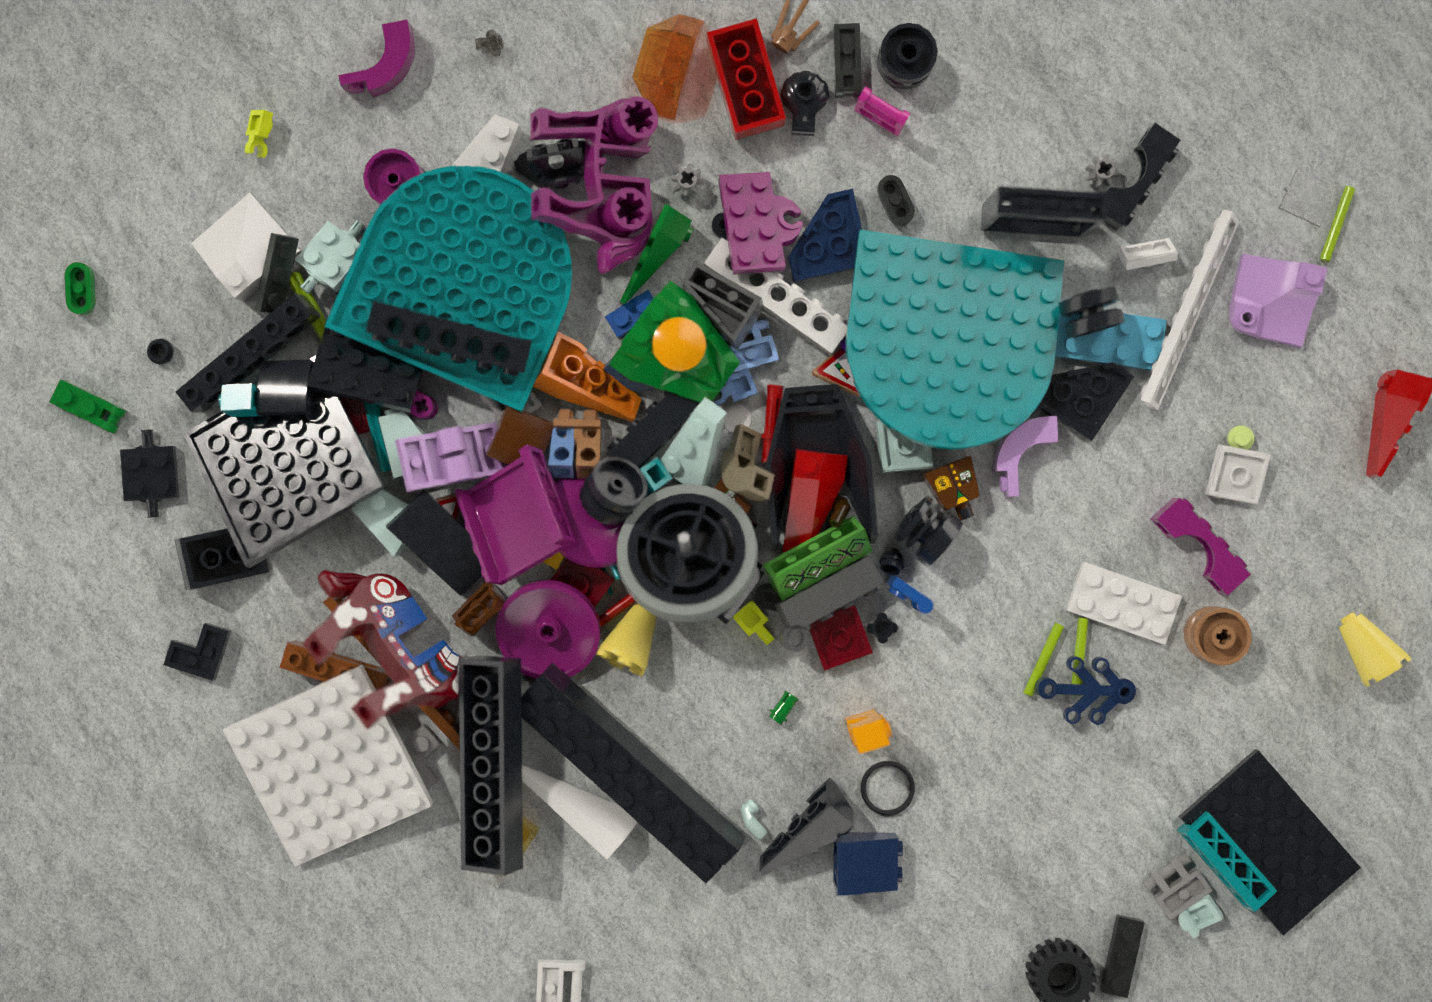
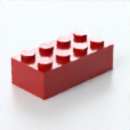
[706,18,786,140]

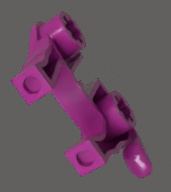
[530,96,658,274]

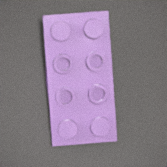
[395,422,507,492]

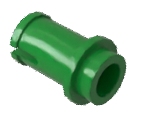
[769,690,799,725]

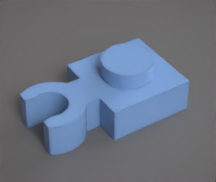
[714,369,758,405]

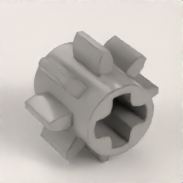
[1085,154,1119,188]
[671,163,704,198]

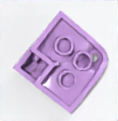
[1229,254,1328,347]

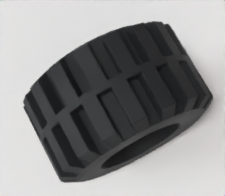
[1025,938,1097,1002]

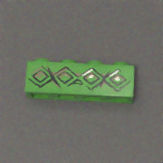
[763,516,872,600]

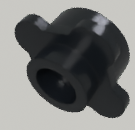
[867,612,898,644]

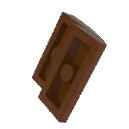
[486,406,553,465]

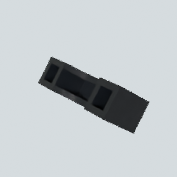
[1104,123,1181,230]

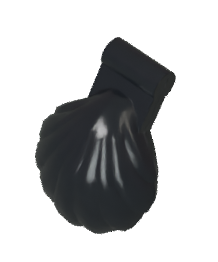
[780,70,830,136]

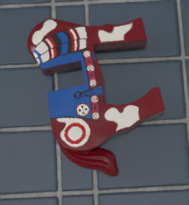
[303,570,462,730]

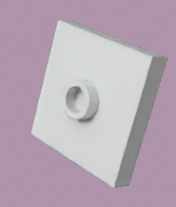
[1205,444,1271,505]

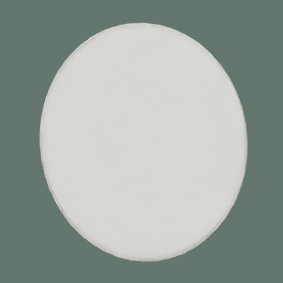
[724,405,751,432]

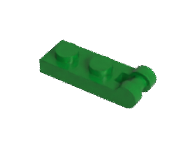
[49,379,127,434]

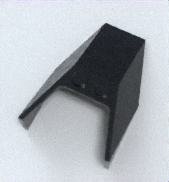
[765,384,879,551]

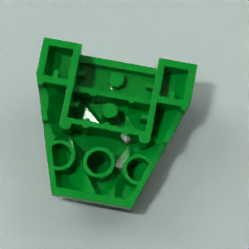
[609,281,740,403]

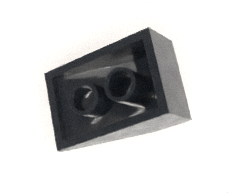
[174,529,269,590]

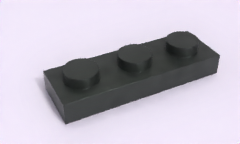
[255,233,299,313]
[1100,914,1145,998]

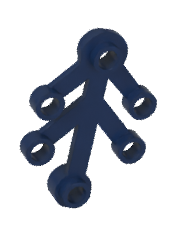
[1035,656,1136,725]

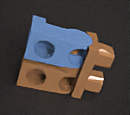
[549,409,602,479]

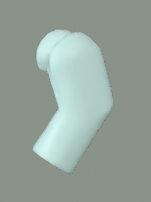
[740,800,767,840]

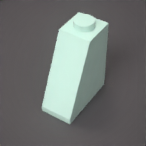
[378,409,425,479]

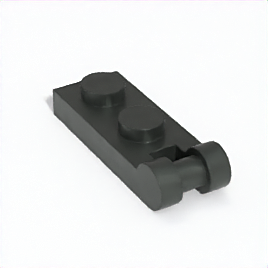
[833,23,862,98]

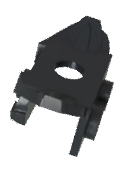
[514,139,586,189]

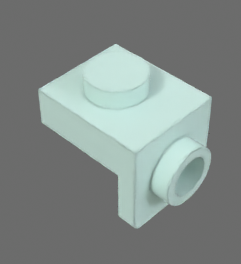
[1179,894,1223,939]

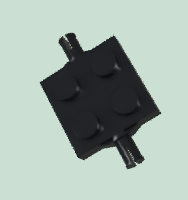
[120,429,179,518]

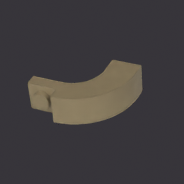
[721,424,774,501]

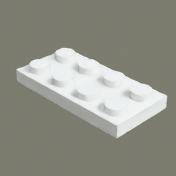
[1065,562,1182,645]

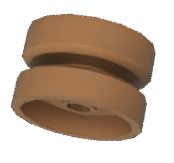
[1183,606,1252,665]

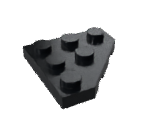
[1037,362,1134,442]

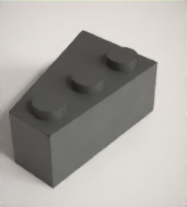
[682,260,764,351]

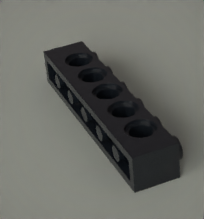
[175,293,321,413]
[366,300,532,377]

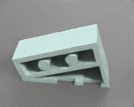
[660,397,727,486]

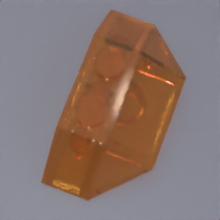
[632,14,704,121]

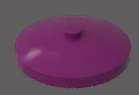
[555,470,624,568]
[496,580,601,679]

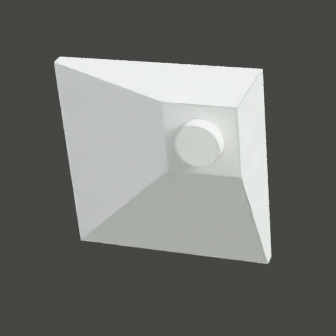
[191,192,302,302]

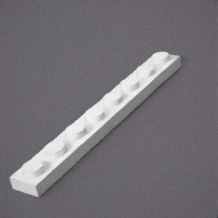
[1141,210,1239,410]

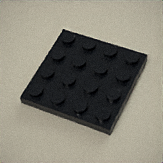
[308,292,424,413]

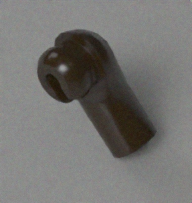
[829,496,851,528]

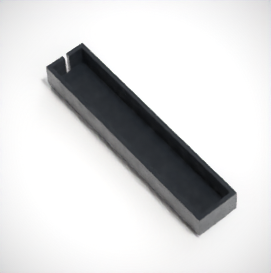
[521,662,746,884]

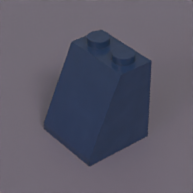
[833,832,903,896]

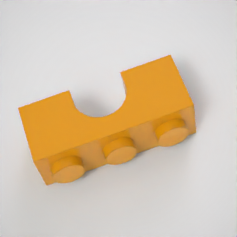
[845,709,892,754]

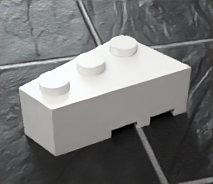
[452,114,523,174]

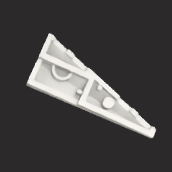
[522,765,638,859]

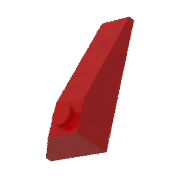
[1366,369,1432,478]
[782,449,848,552]

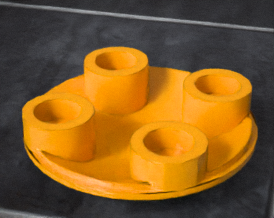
[653,318,706,371]

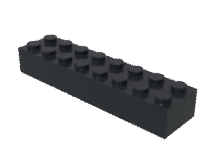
[459,655,523,876]

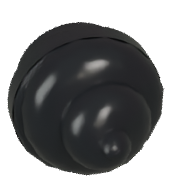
[879,548,905,575]

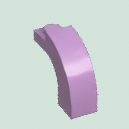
[992,416,1058,497]

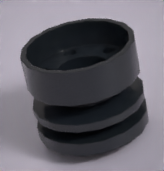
[894,495,963,566]

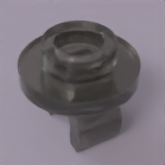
[475,29,504,57]

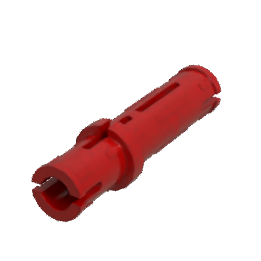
[761,385,784,463]

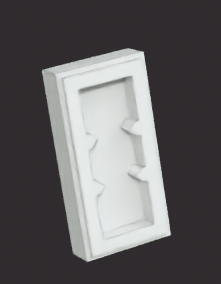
[1118,238,1178,270]

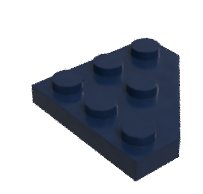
[788,188,862,282]

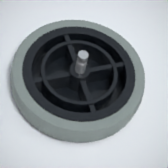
[617,484,758,623]

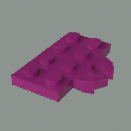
[718,172,803,275]

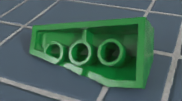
[619,204,694,305]

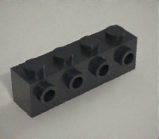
[606,391,700,469]

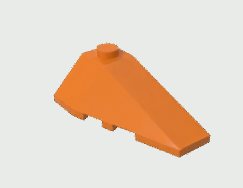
[533,331,642,422]

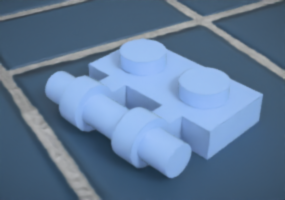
[718,318,779,374]

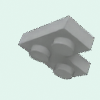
[403,724,442,790]

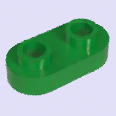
[64,262,96,315]

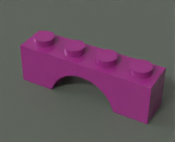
[1150,498,1251,596]

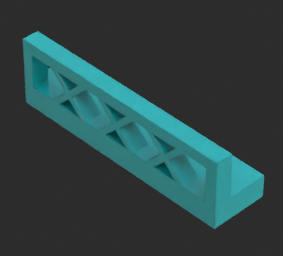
[1177,811,1277,912]

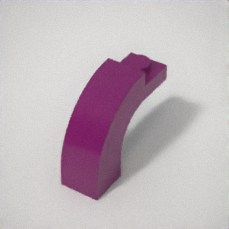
[338,19,415,97]

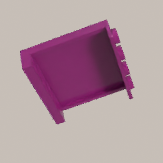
[454,445,576,585]

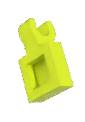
[245,110,273,158]
[733,600,775,645]

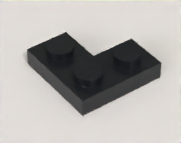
[163,623,232,681]

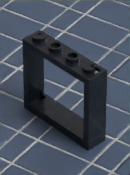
[980,186,1108,238]

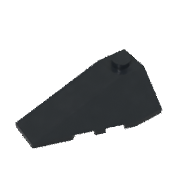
[759,778,854,875]

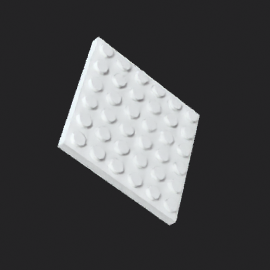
[223,664,434,867]

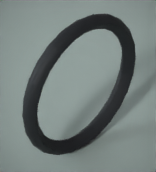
[860,761,915,815]

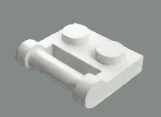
[536,959,585,1002]

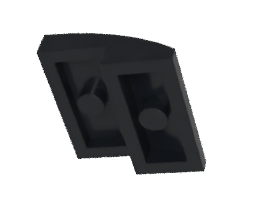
[256,360,314,415]

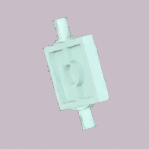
[295,220,365,294]

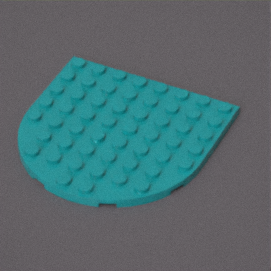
[325,165,572,412]
[846,229,1065,450]

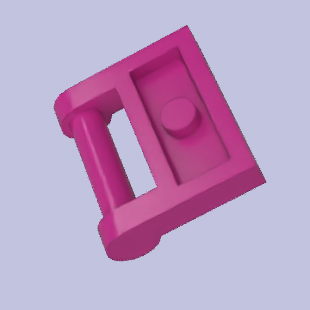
[854,87,911,136]

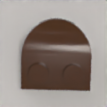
[452,582,505,637]

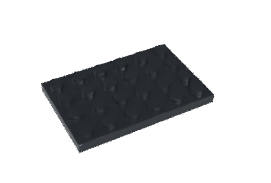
[1178,749,1361,936]

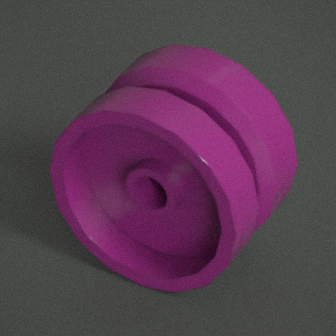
[363,148,424,205]

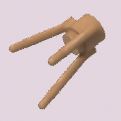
[771,0,820,54]

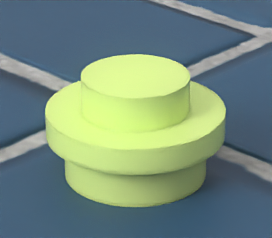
[1227,426,1254,450]

